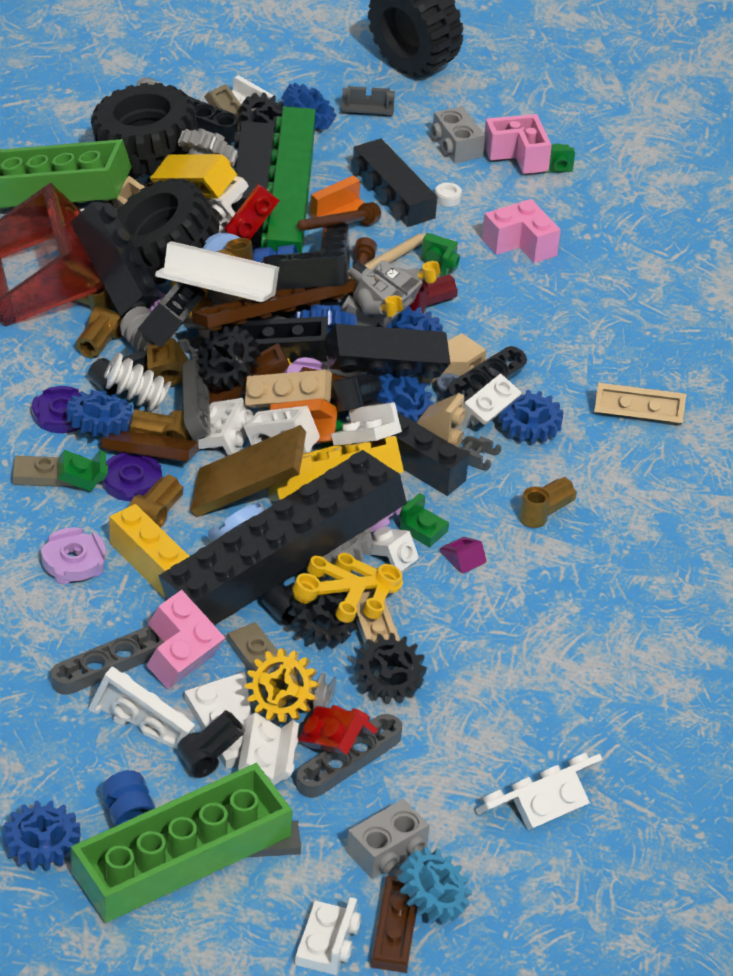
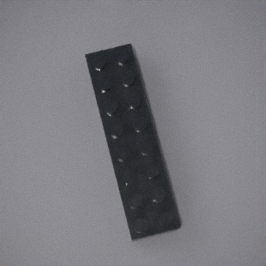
[158,450,407,625]

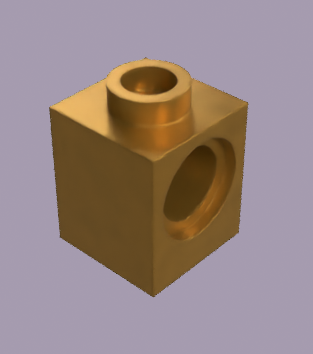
[147,338,188,386]

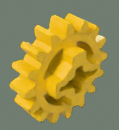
[245,648,320,723]

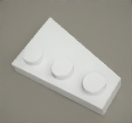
[88,666,195,750]
[184,671,252,769]

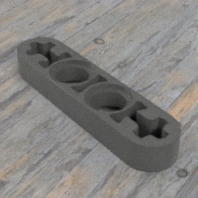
[182,357,211,440]
[51,626,164,695]
[296,714,402,798]

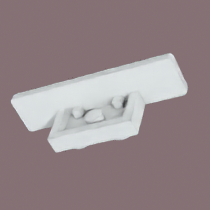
[475,752,602,831]

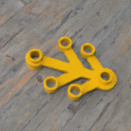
[292,553,403,623]

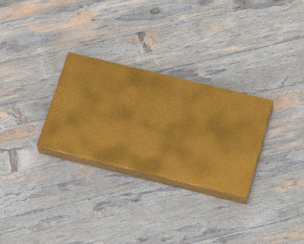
[191,425,306,517]

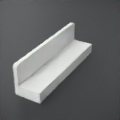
[155,241,279,302]

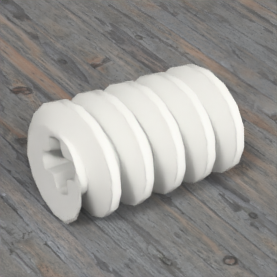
[104,352,171,412]

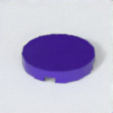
[31,386,81,434]
[102,453,162,502]

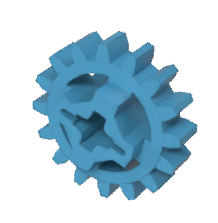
[398,847,472,924]

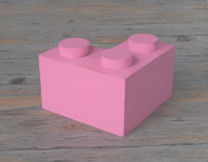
[484,114,552,174]
[482,199,561,263]
[146,590,225,689]

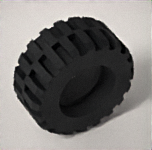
[368,0,464,76]
[91,83,198,177]
[117,178,220,284]

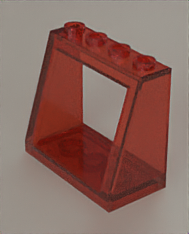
[0,182,104,327]

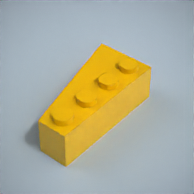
[267,436,404,501]

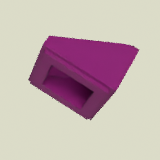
[440,536,486,573]

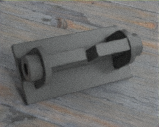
[341,85,395,115]

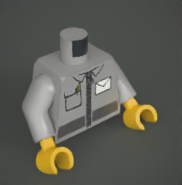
[348,261,441,327]

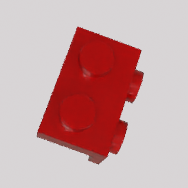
[224,184,280,240]
[298,705,378,755]

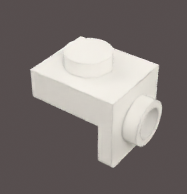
[370,527,419,571]

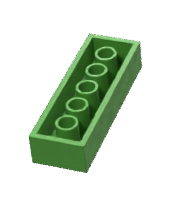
[0,139,131,209]
[71,762,293,923]

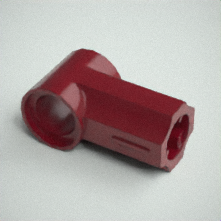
[405,274,458,313]

